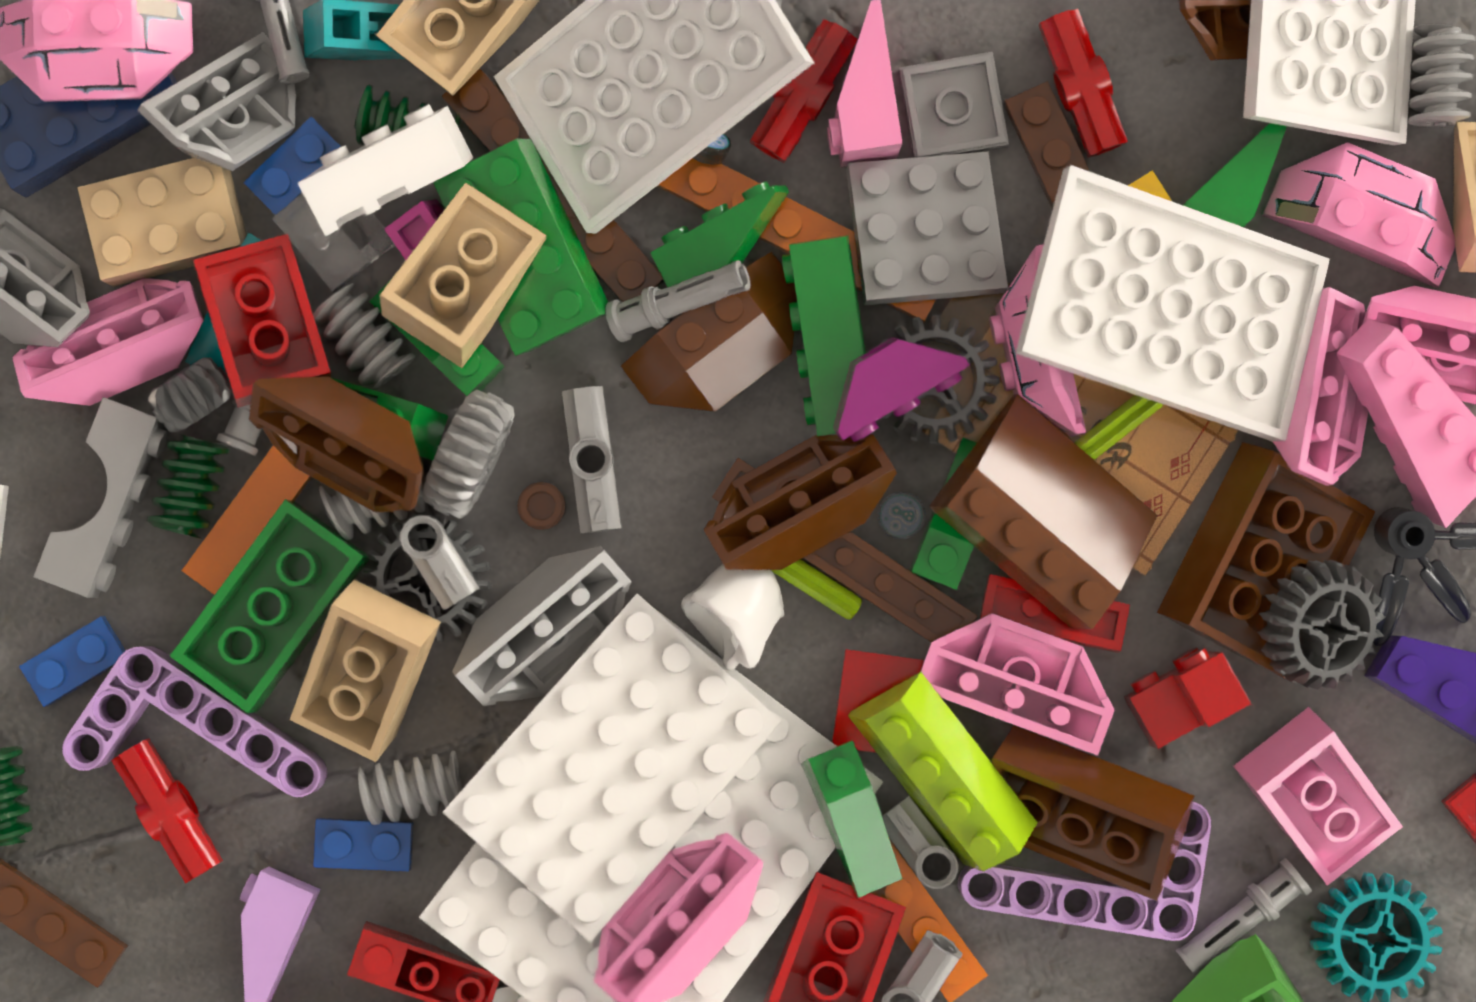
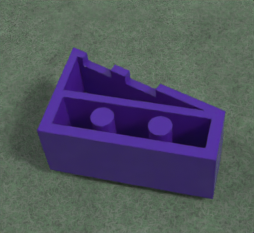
[1364,635,1476,744]

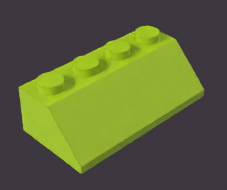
[848,672,1037,872]

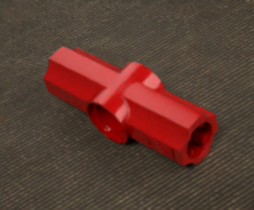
[1038,8,1128,158]
[750,19,858,163]
[111,738,223,884]

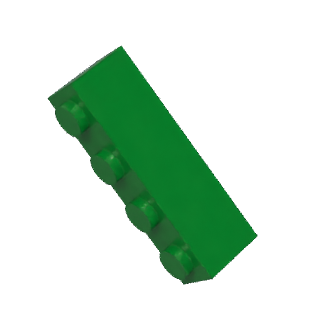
[782,235,876,436]

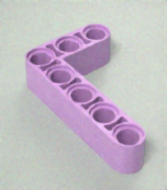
[63,646,327,797]
[958,801,1211,941]

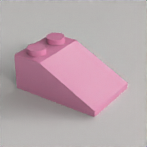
[827,0,902,167]
[1233,707,1403,886]

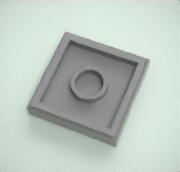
[898,51,1009,158]

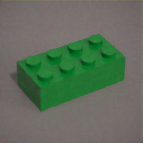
[433,139,608,356]
[170,499,369,713]

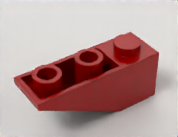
[347,921,500,1002]

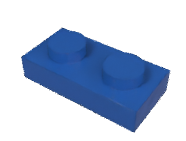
[243,117,341,219]
[19,616,126,707]
[313,818,414,872]

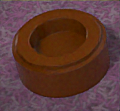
[517,482,566,530]

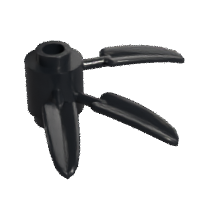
[1373,507,1476,646]

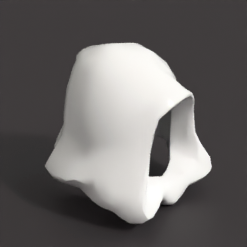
[681,564,784,671]

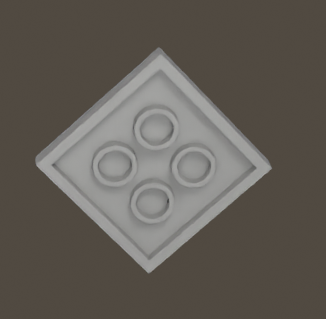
[846,151,1008,305]

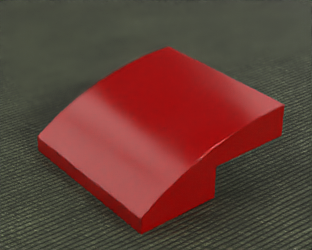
[832,649,924,753]

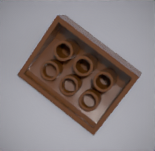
[928,394,1158,629]
[1157,442,1375,679]

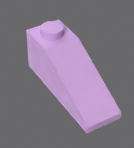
[240,866,321,1002]

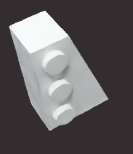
[298,104,473,236]

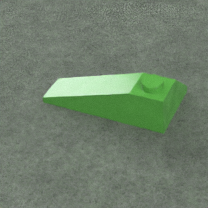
[1171,934,1304,1002]

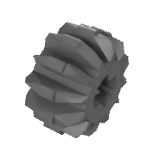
[148,358,232,432]

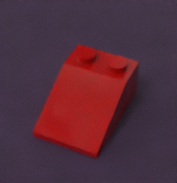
[193,234,331,408]
[763,872,906,1002]

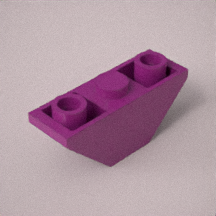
[833,337,970,442]

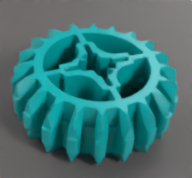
[1310,872,1443,1002]

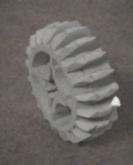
[423,390,515,519]

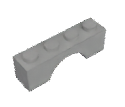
[33,397,168,598]

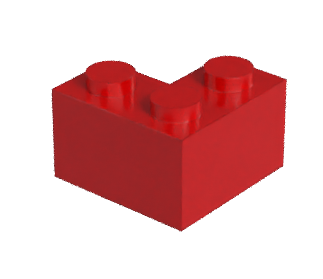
[1124,647,1251,749]

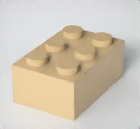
[77,158,247,287]
[290,580,441,762]

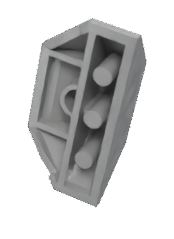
[138,32,296,171]
[0,209,90,347]
[452,546,631,706]

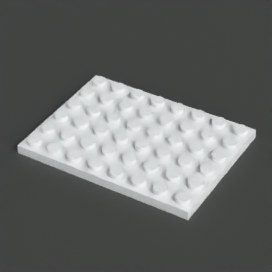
[419,611,883,1002]

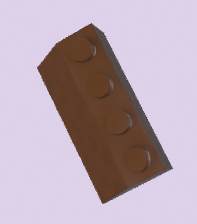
[992,725,1195,901]

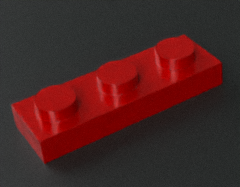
[979,574,1130,653]

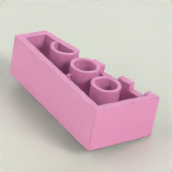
[1336,319,1476,528]

